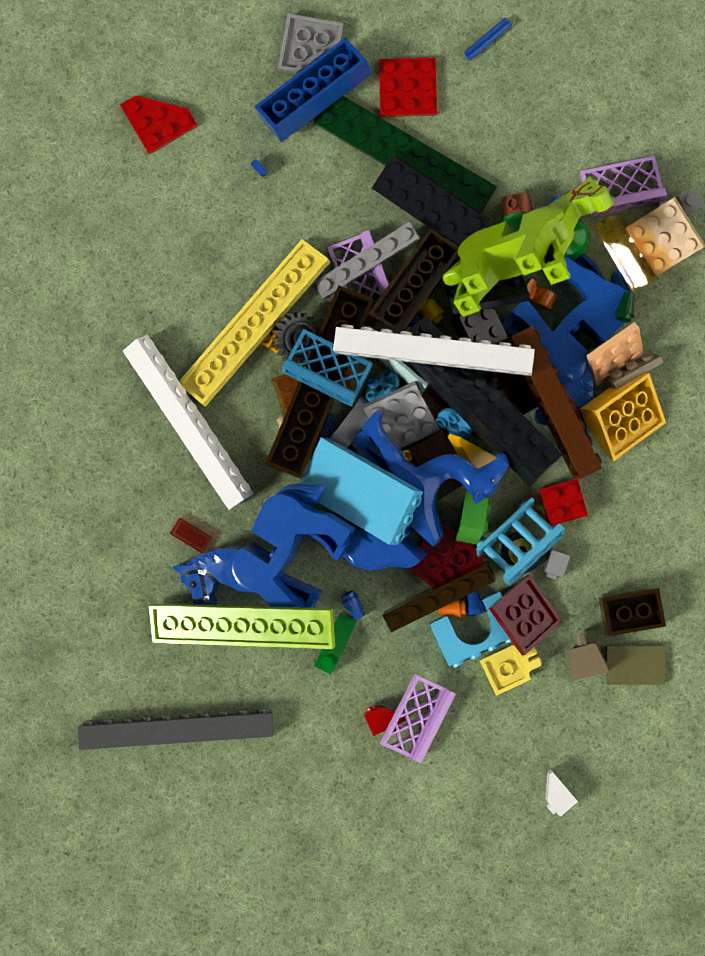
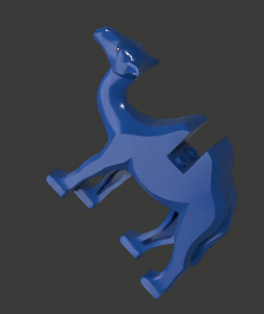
[334,410,509,570]

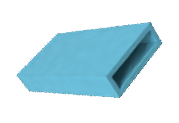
[300,438,423,545]

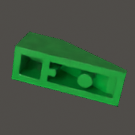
[314,613,357,675]

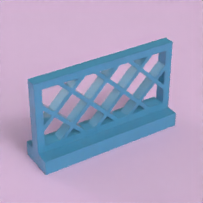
[282,329,373,407]

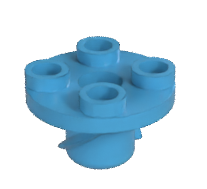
[365,369,399,402]
[436,408,473,440]

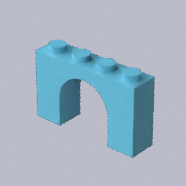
[429,591,512,668]

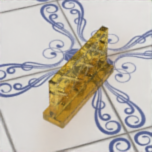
[594,214,659,292]

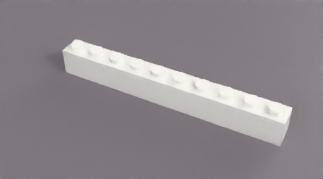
[333,325,535,376]
[123,335,254,510]

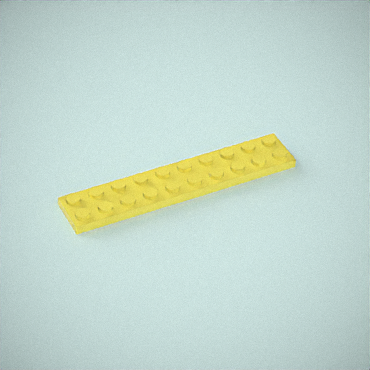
[179,239,330,407]

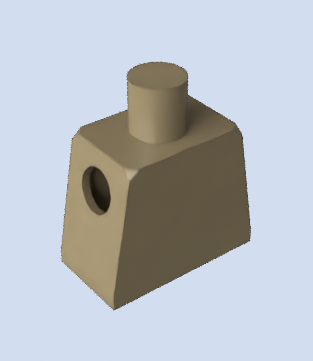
[569,633,610,681]

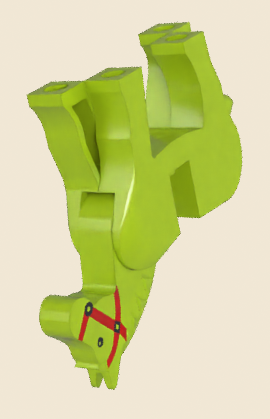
[443,176,614,317]

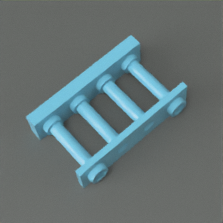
[476,497,565,586]

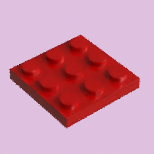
[379,58,437,117]

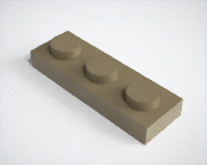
[604,353,663,389]

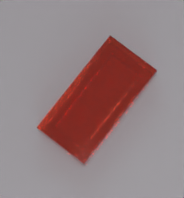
[170,518,213,554]

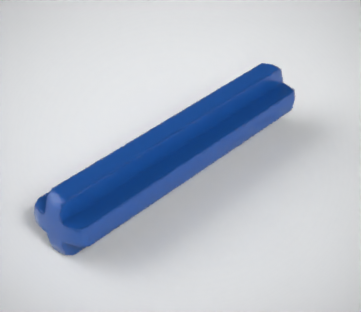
[464,18,511,61]

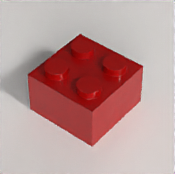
[538,479,588,526]

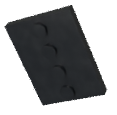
[443,275,530,315]

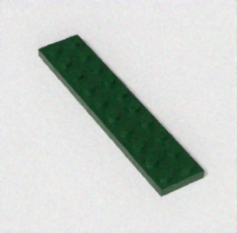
[315,96,497,213]

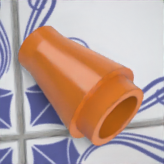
[438,599,466,618]

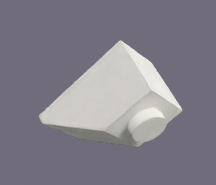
[545,769,578,817]

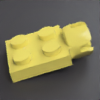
[480,644,542,696]

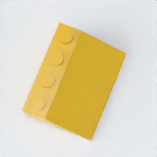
[580,372,666,461]

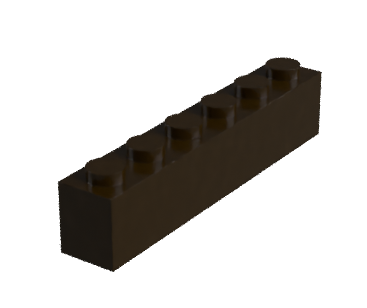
[382,560,496,632]

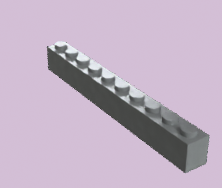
[78,708,274,750]

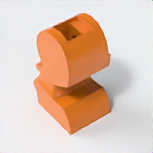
[525,278,558,311]

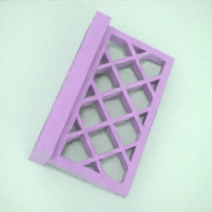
[580,156,667,217]
[328,230,390,306]
[379,674,456,763]

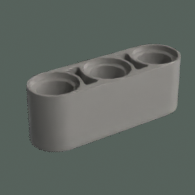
[330,396,369,448]

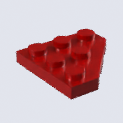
[120,95,198,155]

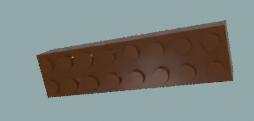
[505,326,602,479]

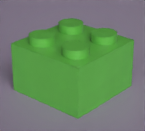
[455,491,491,545]

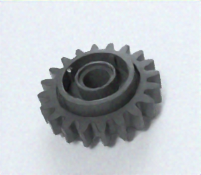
[272,312,320,364]

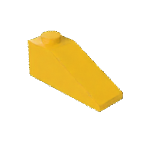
[448,434,496,468]

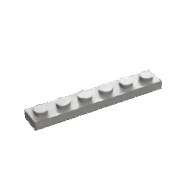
[314,222,421,299]

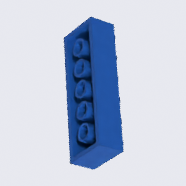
[254,37,372,142]

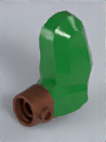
[502,193,590,259]

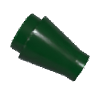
[615,292,635,322]

